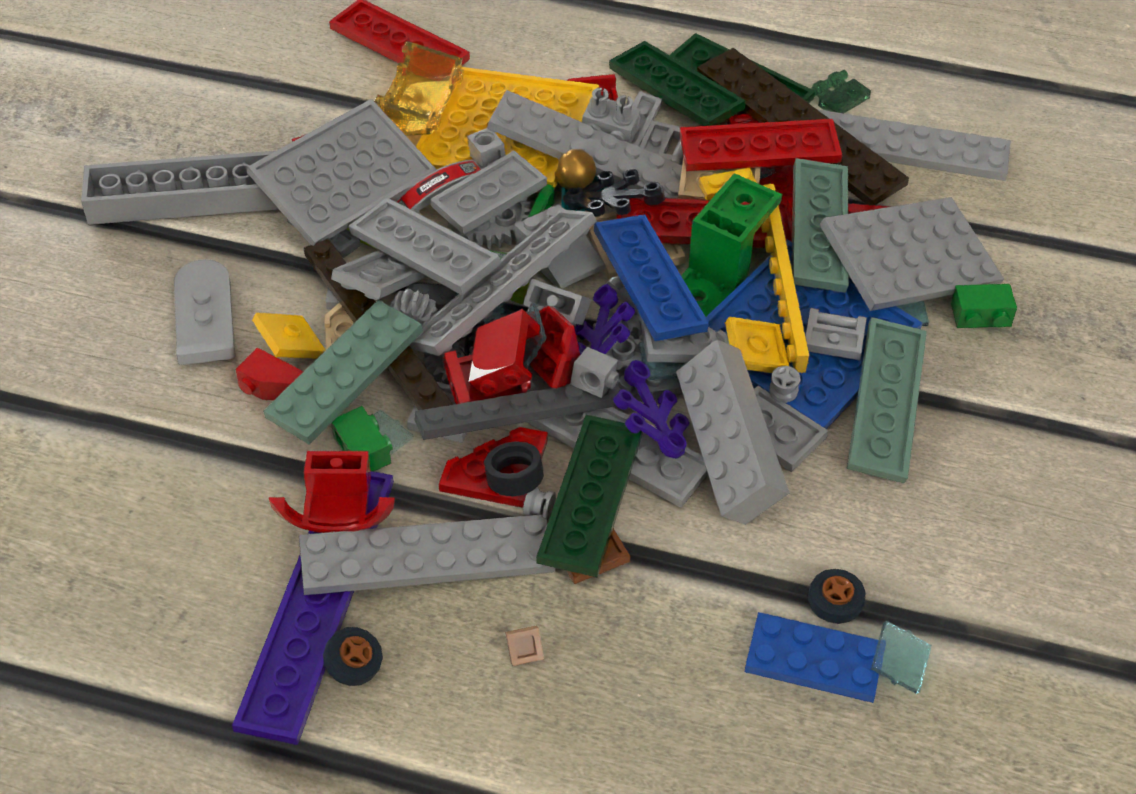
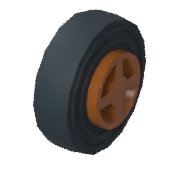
[808,569,866,624]
[323,627,383,686]

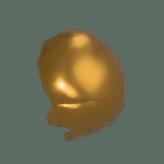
[555,149,596,190]

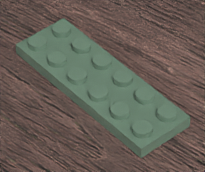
[791,158,849,293]
[263,300,423,445]
[847,317,927,483]

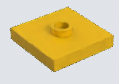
[252,313,326,359]
[725,316,789,373]

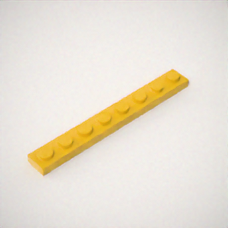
[761,184,809,373]

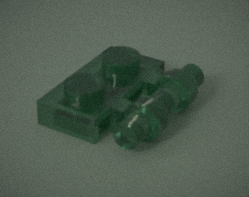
[810,70,871,114]

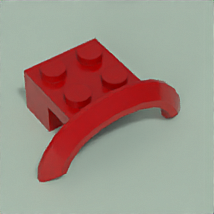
[269,451,395,533]

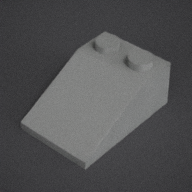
[514,204,605,289]

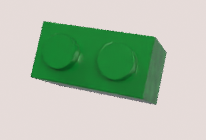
[951,284,1017,328]
[331,406,393,471]

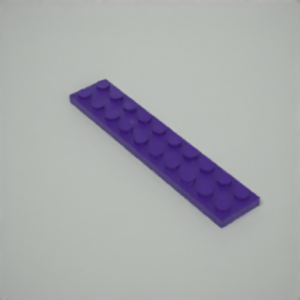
[232,471,394,745]

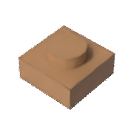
[505,625,544,666]

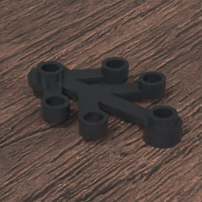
[563,169,665,217]

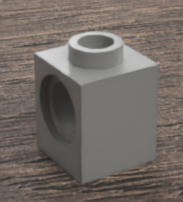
[467,128,505,169]
[570,347,619,398]

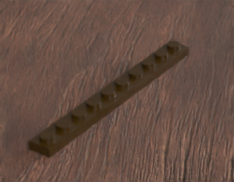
[304,238,453,411]

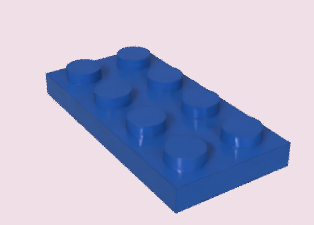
[744,612,885,703]

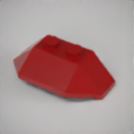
[524,306,580,389]

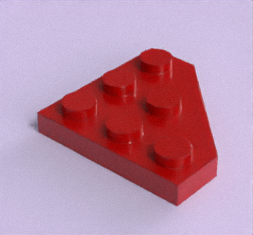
[439,427,548,508]

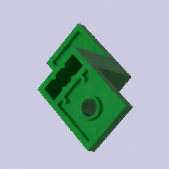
[681,173,782,317]

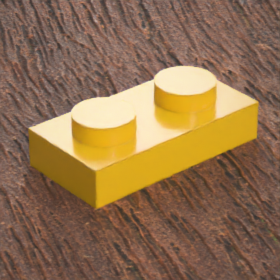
[699,168,757,200]

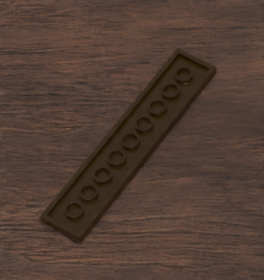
[697,48,909,205]

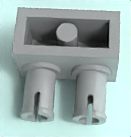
[582,88,641,143]
[522,278,591,326]

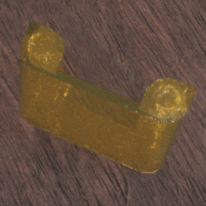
[374,41,465,136]

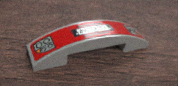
[395,160,482,215]

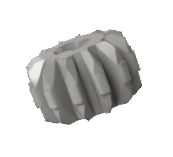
[390,288,438,325]

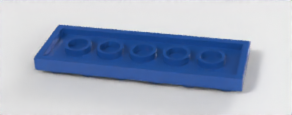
[594,215,709,341]

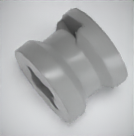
[769,366,800,403]
[523,487,556,521]

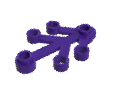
[575,284,635,355]
[613,360,690,459]

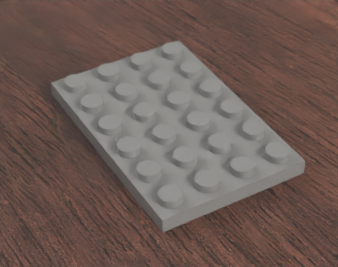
[247,99,437,246]
[820,197,1004,311]

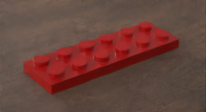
[329,0,470,84]
[679,119,842,171]
[616,198,767,248]

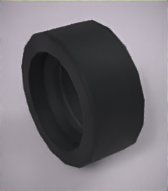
[484,441,544,497]

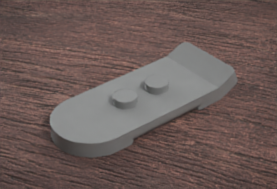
[174,259,235,365]

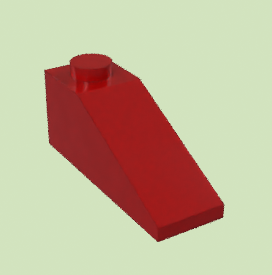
[235,347,304,401]

